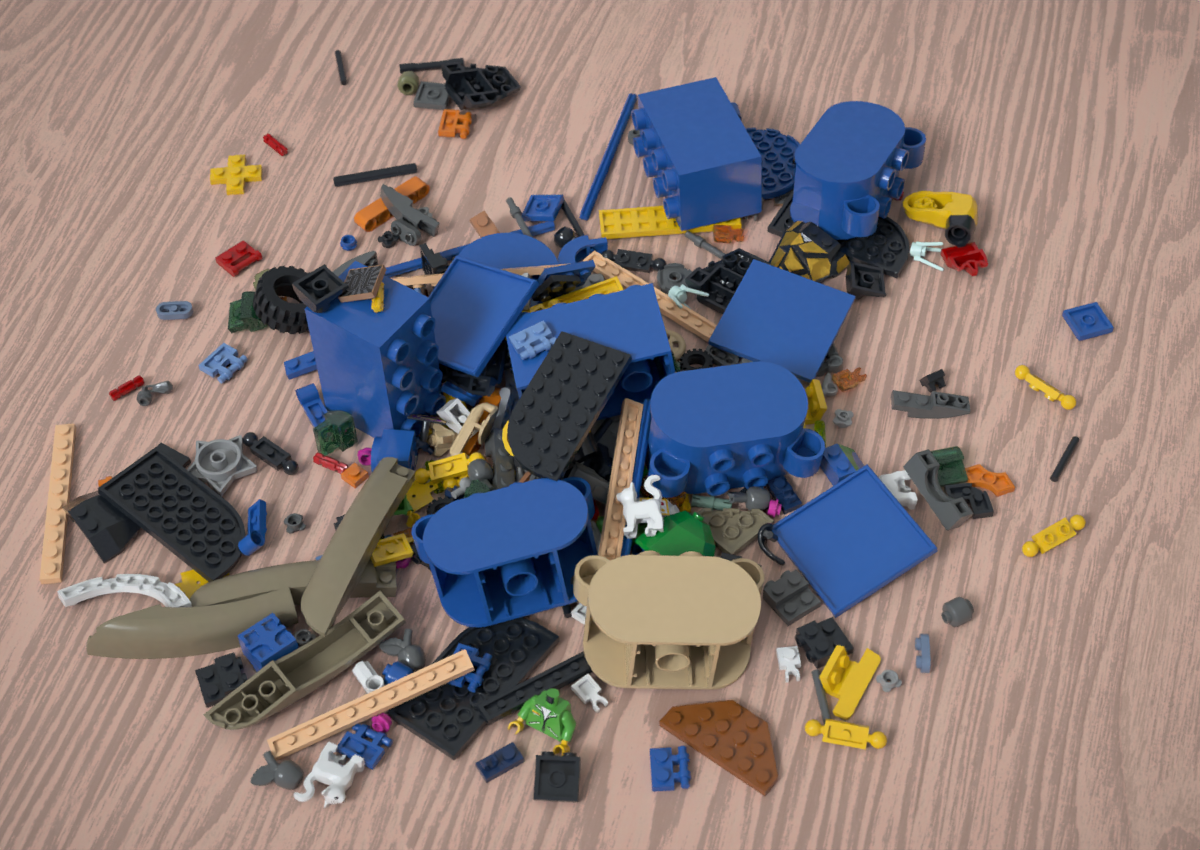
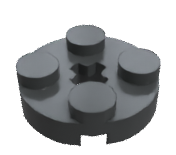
[657,263,692,294]

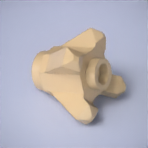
[427,423,458,456]

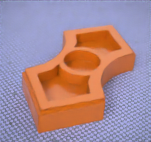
[961,464,1015,497]

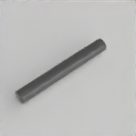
[811,670,831,726]

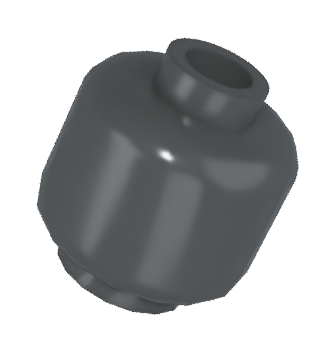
[941,597,974,627]

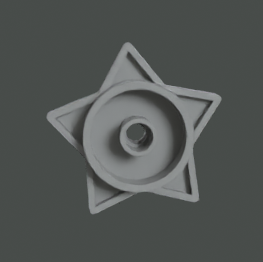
[187,435,258,496]

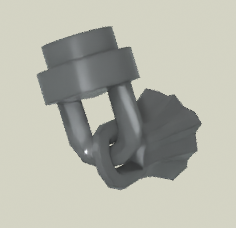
[137,381,173,406]

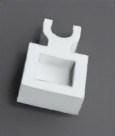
[776,646,801,683]
[571,674,608,713]

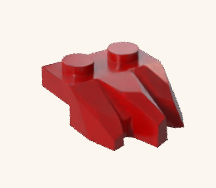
[940,242,988,276]

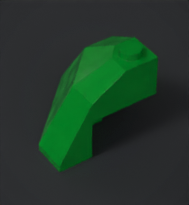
[635,511,715,557]

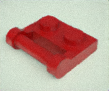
[215,240,263,277]

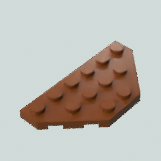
[659,700,778,796]

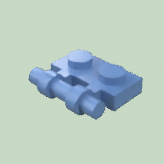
[509,320,556,360]
[199,343,248,384]

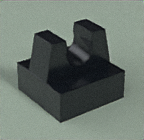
[919,369,946,393]

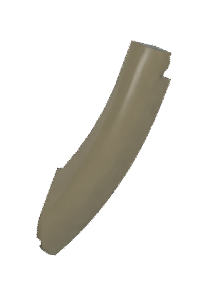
[301,457,415,637]
[190,559,397,607]
[86,587,299,659]
[203,591,406,730]

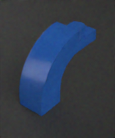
[558,235,608,264]

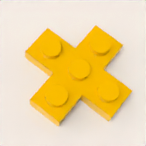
[210,155,262,195]

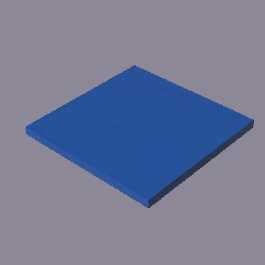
[429,255,539,377]
[708,259,856,383]
[772,464,938,618]

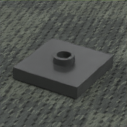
[413,81,450,110]

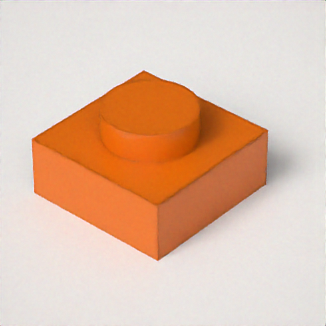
[341,462,369,488]

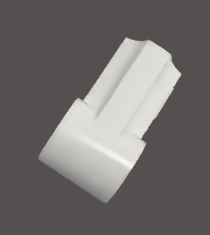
[352,661,385,694]

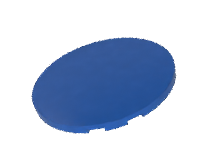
[746,127,800,200]
[458,233,558,307]

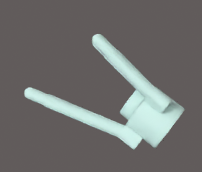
[910,241,944,271]
[668,285,709,310]

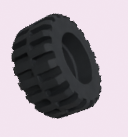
[253,266,310,334]

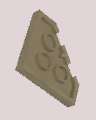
[697,508,774,555]

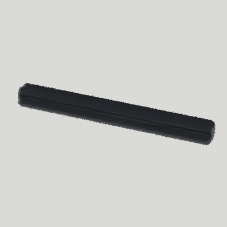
[333,163,417,187]

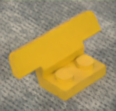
[803,379,827,429]
[370,533,414,567]
[819,645,881,720]

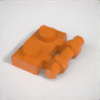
[438,109,472,139]

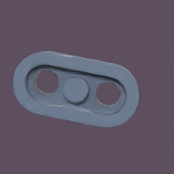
[156,301,193,320]
[915,634,931,673]

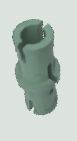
[691,494,732,511]

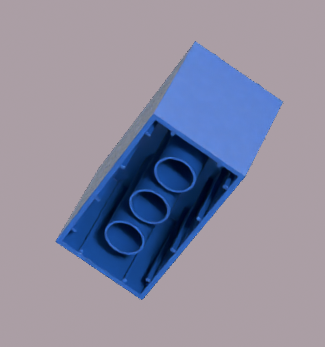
[631,77,762,231]
[305,261,446,438]
[506,283,675,421]

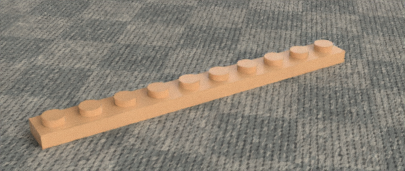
[583,251,717,342]
[391,263,571,288]
[598,398,643,561]
[39,423,76,584]
[267,649,475,761]

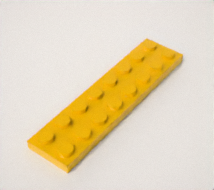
[599,206,741,239]

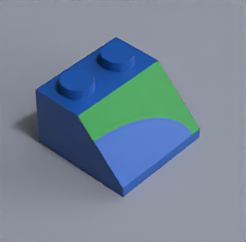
[820,443,864,486]

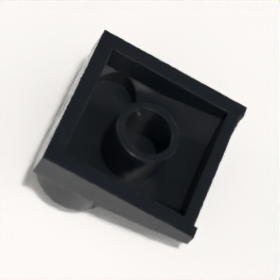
[845,261,886,299]
[292,264,349,313]

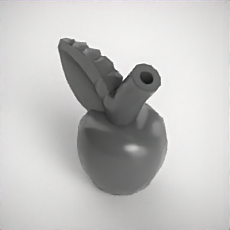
[468,459,496,493]
[727,486,771,511]
[379,629,426,673]
[251,751,304,790]

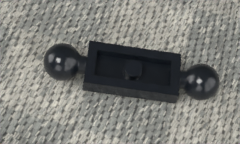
[601,249,667,273]
[243,432,299,475]

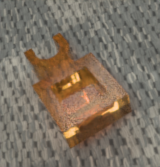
[712,225,745,243]
[831,367,867,392]

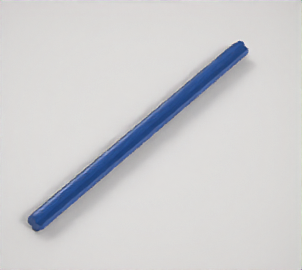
[580,93,637,221]
[385,221,555,278]
[620,399,652,557]

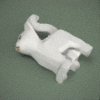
[878,470,917,510]
[616,475,664,539]
[294,742,365,808]

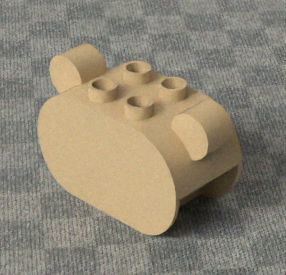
[573,551,764,690]

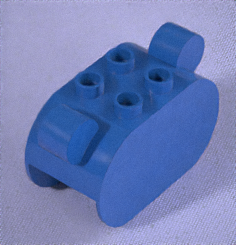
[790,101,926,240]
[645,361,825,498]
[411,477,598,627]

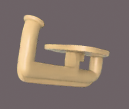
[450,403,499,458]

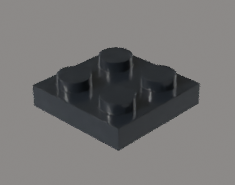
[532,275,581,302]

